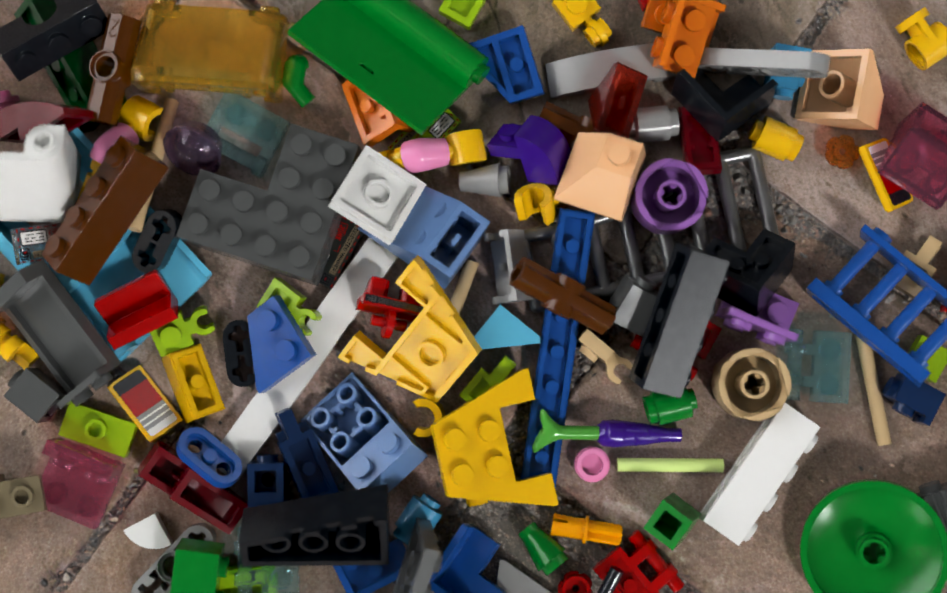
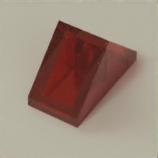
[588,62,648,139]

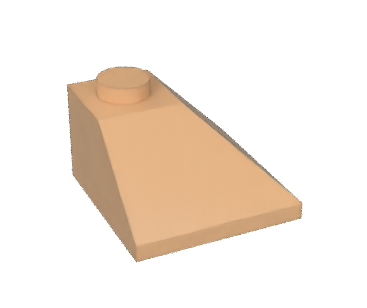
[794,49,884,130]
[554,132,646,222]

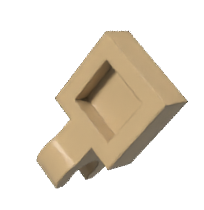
[895,235,943,299]
[577,329,633,384]

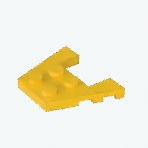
[338,255,482,403]
[430,368,559,506]

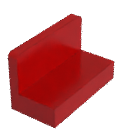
[94,270,178,350]

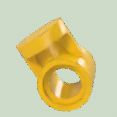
[895,7,947,70]

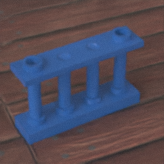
[807,224,947,388]

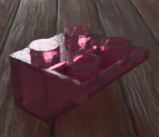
[877,102,947,210]

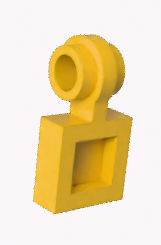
[551,0,612,48]

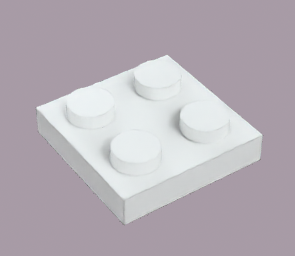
[328,145,427,245]

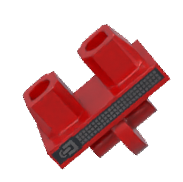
[355,276,424,339]

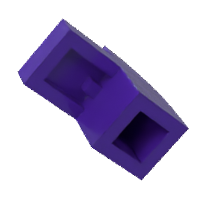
[487,115,571,185]

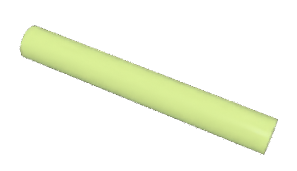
[616,458,724,473]

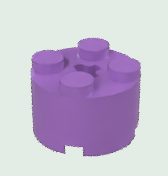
[630,158,708,235]

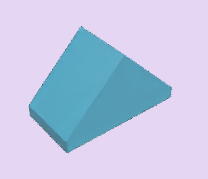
[474,304,540,350]

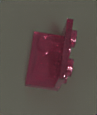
[42,437,125,529]

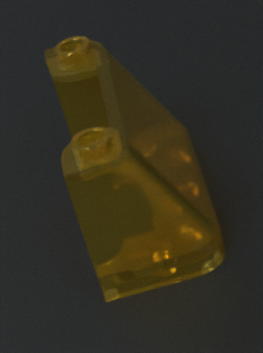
[130,0,289,104]

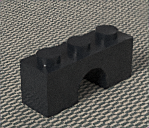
[0,0,107,81]

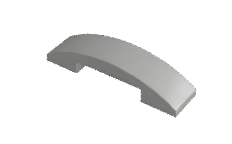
[545,43,677,99]

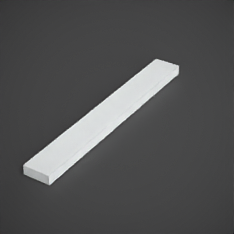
[217,237,399,481]

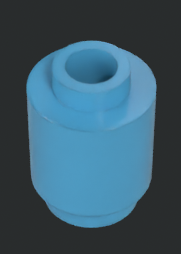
[393,493,443,545]

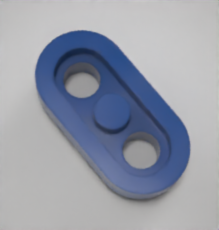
[176,427,242,488]

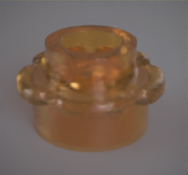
[825,134,860,169]

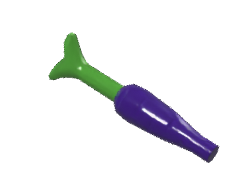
[532,409,682,453]

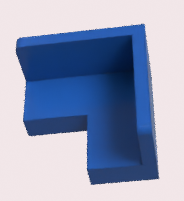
[429,523,507,593]

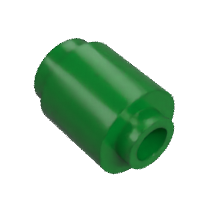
[642,387,698,426]

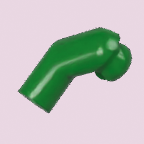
[282,54,315,108]

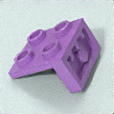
[716,293,799,346]

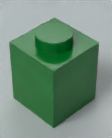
[643,493,702,550]

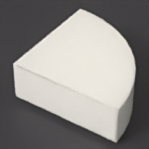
[123,512,174,549]

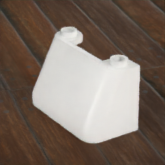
[0,125,81,223]

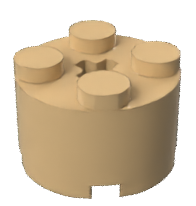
[711,348,792,421]

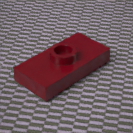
[677,107,722,175]

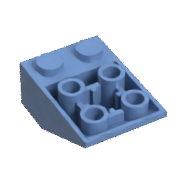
[358,186,490,289]
[301,372,428,493]

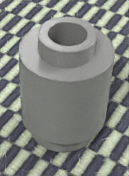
[625,105,679,143]

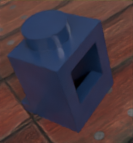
[882,373,946,426]
[247,454,289,507]

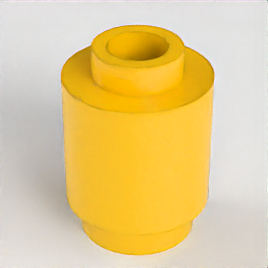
[748,116,804,162]

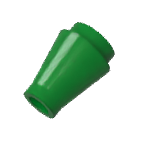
[518,522,569,576]

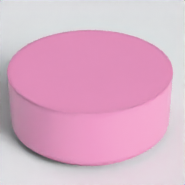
[574,446,610,482]

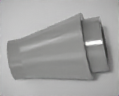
[459,162,511,197]

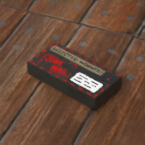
[320,216,364,289]

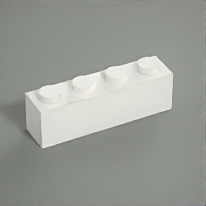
[700,403,820,546]

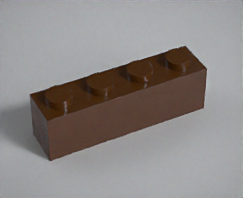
[41,135,169,286]

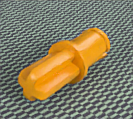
[550,513,623,546]

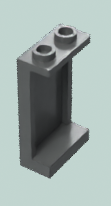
[0,259,121,409]

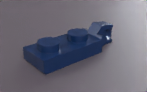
[274,408,339,499]

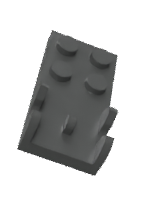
[392,517,443,593]

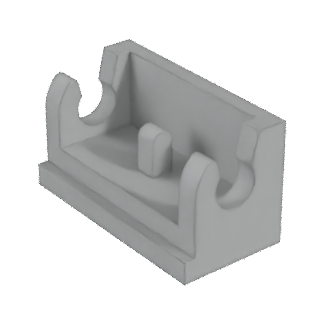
[484,229,533,305]

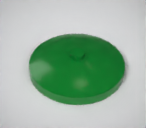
[800,479,947,593]

